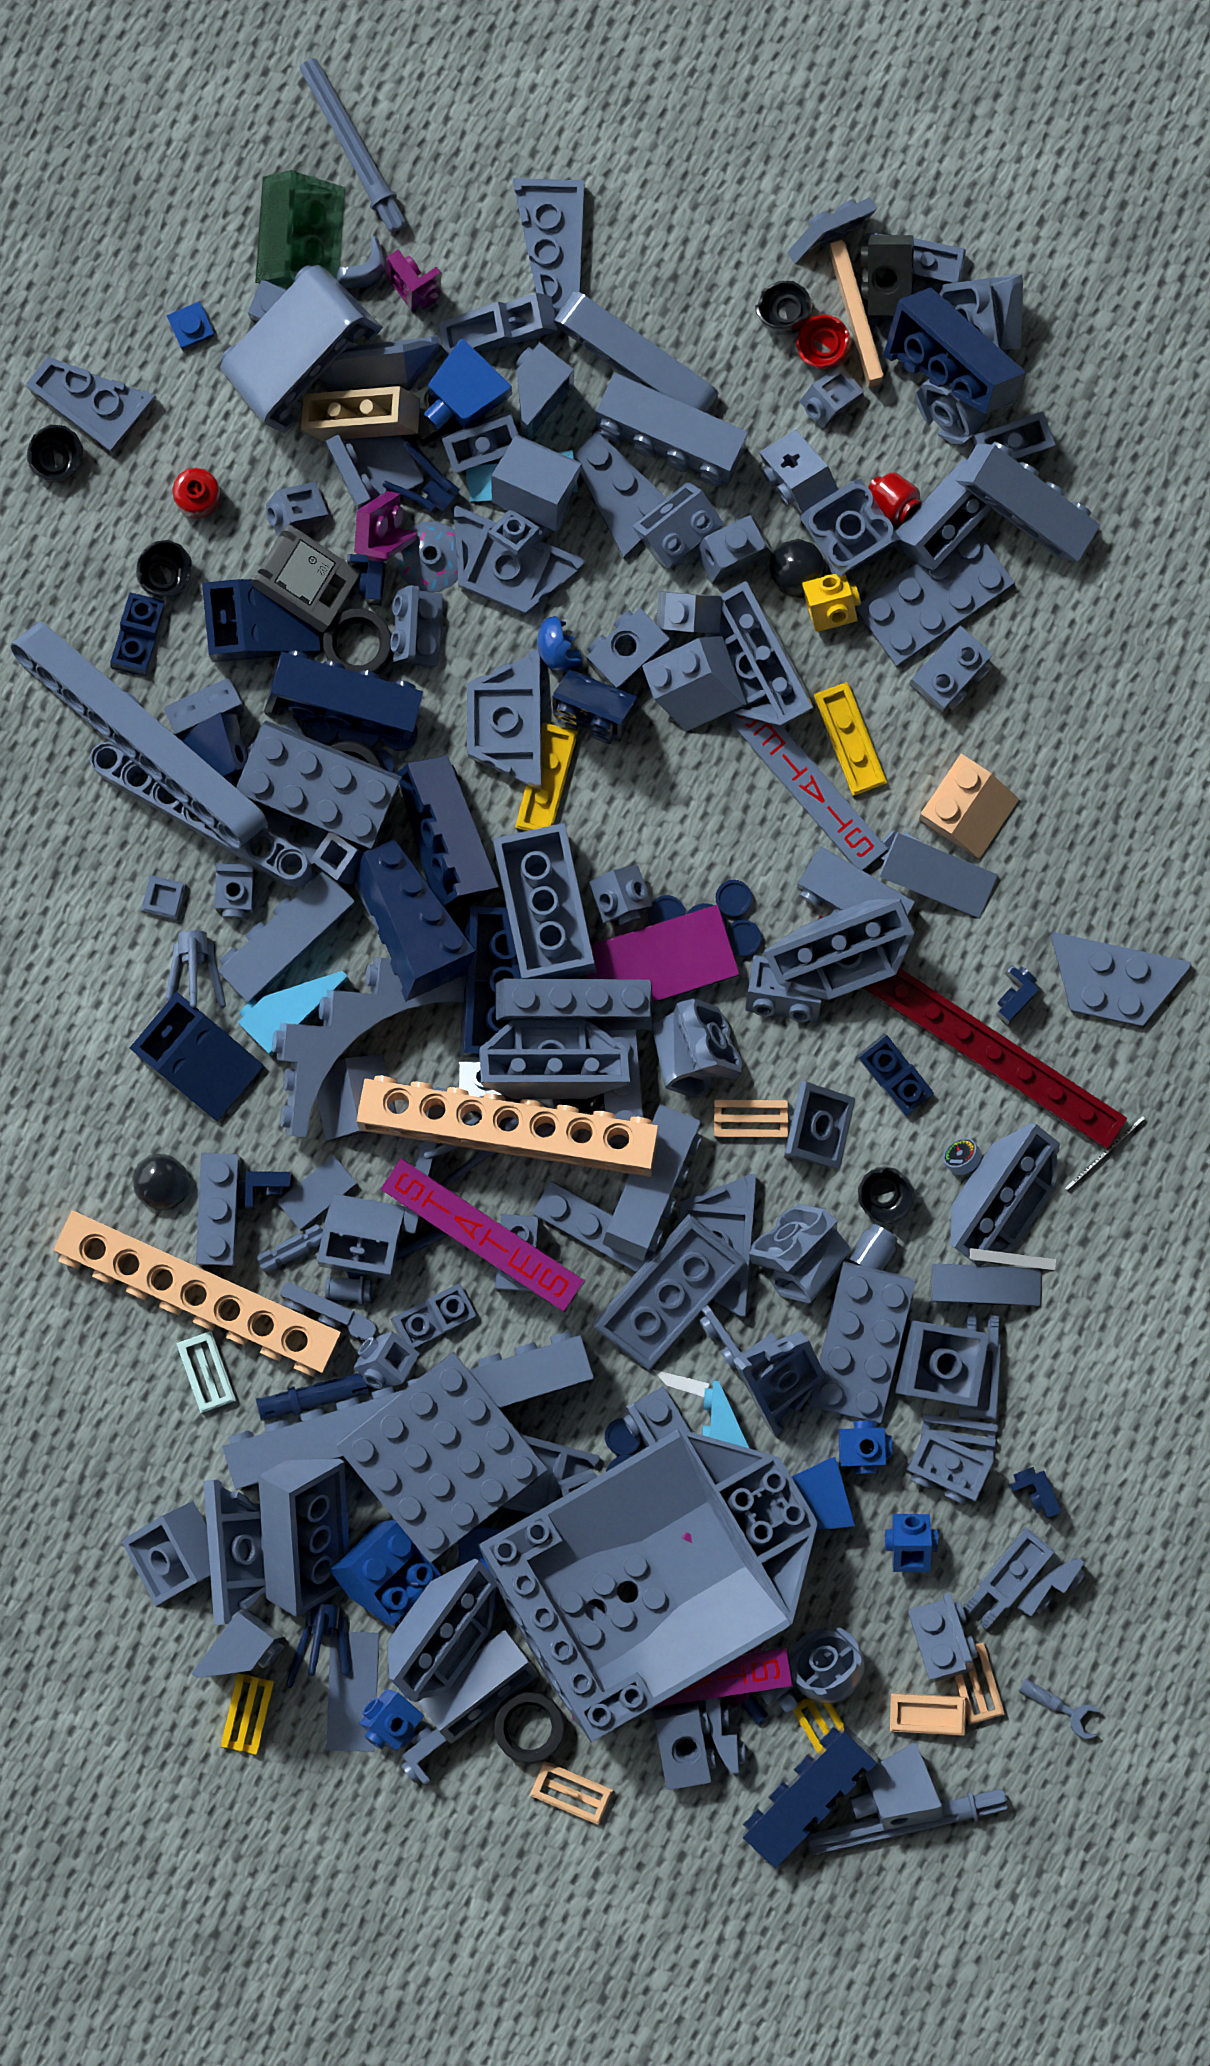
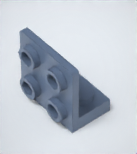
[326,434,423,510]

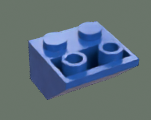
[329,1520,442,1626]

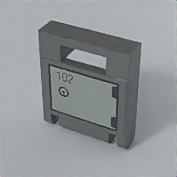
[251,525,361,633]

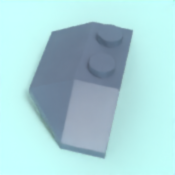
[315,336,440,392]
[705,581,814,726]
[764,898,915,1000]
[479,1019,630,1099]
[951,1123,1060,1266]
[388,1559,498,1702]

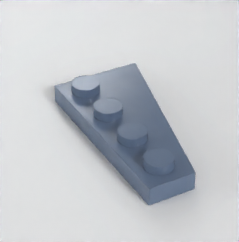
[512,178,585,318]

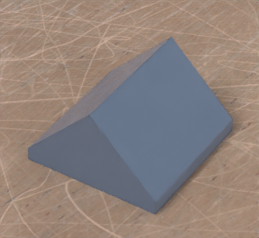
[491,435,583,532]
[317,1054,395,1141]
[784,1081,855,1169]

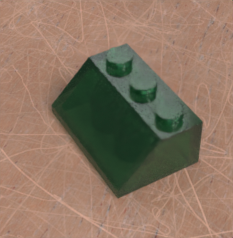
[255,170,345,290]

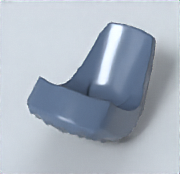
[336,236,385,290]

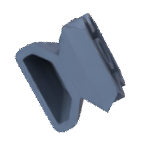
[940,273,1023,350]
[800,479,900,578]
[652,999,742,1098]
[748,1204,851,1303]

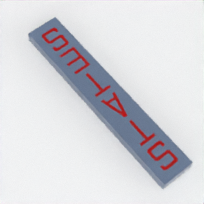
[723,711,888,871]

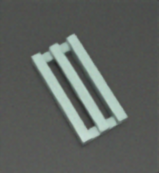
[176,1331,236,1413]

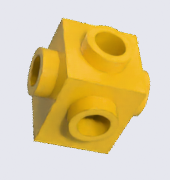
[802,574,861,633]

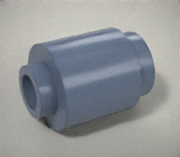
[847,1224,898,1271]

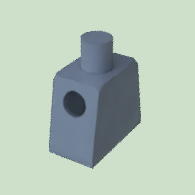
[695,515,772,584]
[849,1743,943,1830]

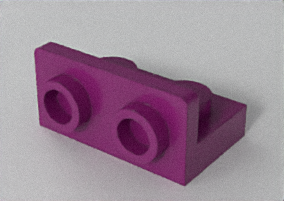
[386,249,442,312]
[354,491,417,562]

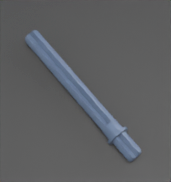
[300,58,406,233]
[807,1789,1008,1856]

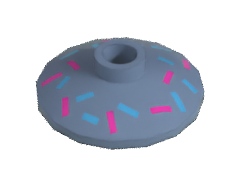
[395,522,458,592]

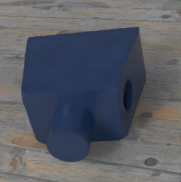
[176,712,248,788]

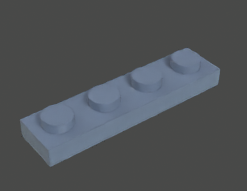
[533,1181,663,1272]

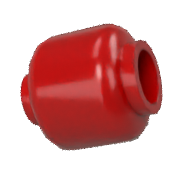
[172,468,221,519]
[868,472,922,527]

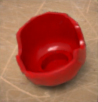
[796,314,851,370]

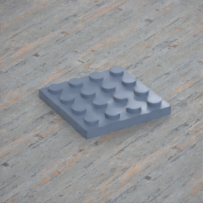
[336,1351,547,1563]

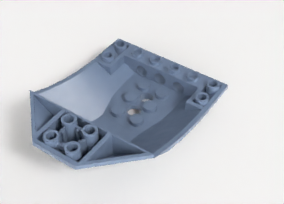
[478,1428,818,1742]

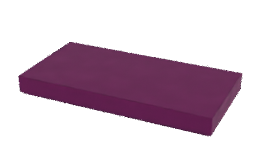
[586,904,740,1003]

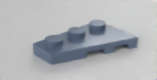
[25,357,157,454]
[573,431,667,559]

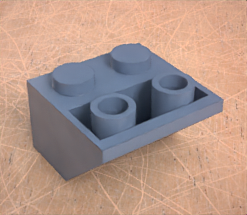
[317,1194,406,1280]

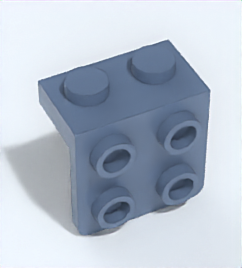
[699,1305,777,1371]

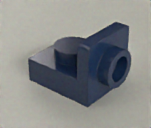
[347,553,386,606]
[997,965,1039,1025]
[238,1171,292,1210]
[1008,1467,1061,1518]

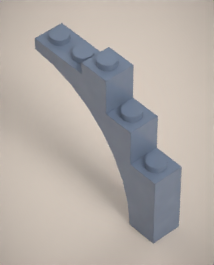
[272,957,466,1137]

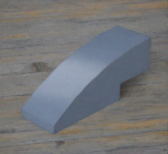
[439,292,558,358]
[930,1264,1041,1306]

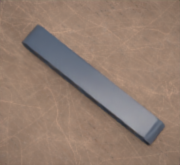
[90,742,313,888]

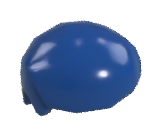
[537,616,583,672]

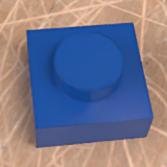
[167,301,215,350]

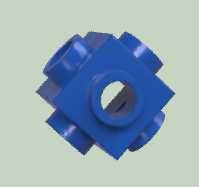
[838,1421,892,1474]
[885,1514,938,1572]
[358,1689,425,1751]

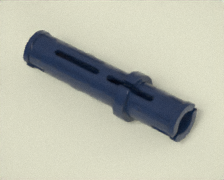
[256,1373,369,1421]

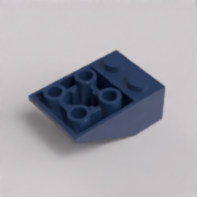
[202,579,321,663]
[552,669,637,744]
[129,991,265,1122]

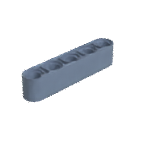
[553,291,719,413]

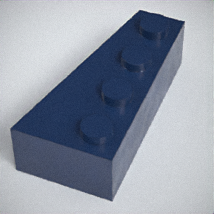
[883,288,1026,414]
[264,651,424,742]
[396,755,499,910]
[355,839,475,1002]
[460,906,522,1057]
[742,1724,877,1869]

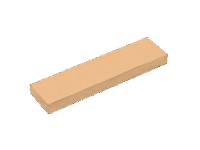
[829,240,883,388]

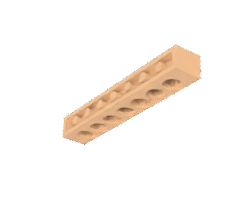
[356,1076,659,1177]
[53,1210,343,1377]

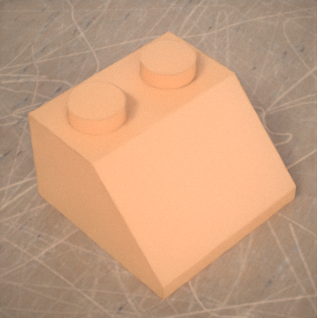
[918,754,1019,859]

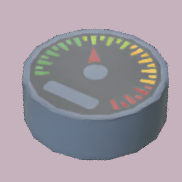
[943,1138,982,1175]

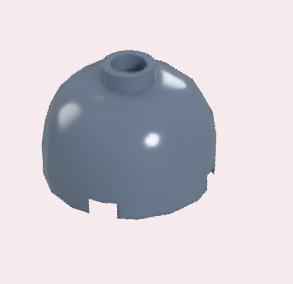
[915,379,987,444]
[790,1627,865,1704]

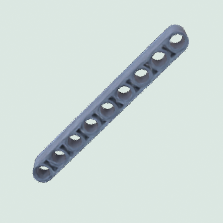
[10,622,267,849]

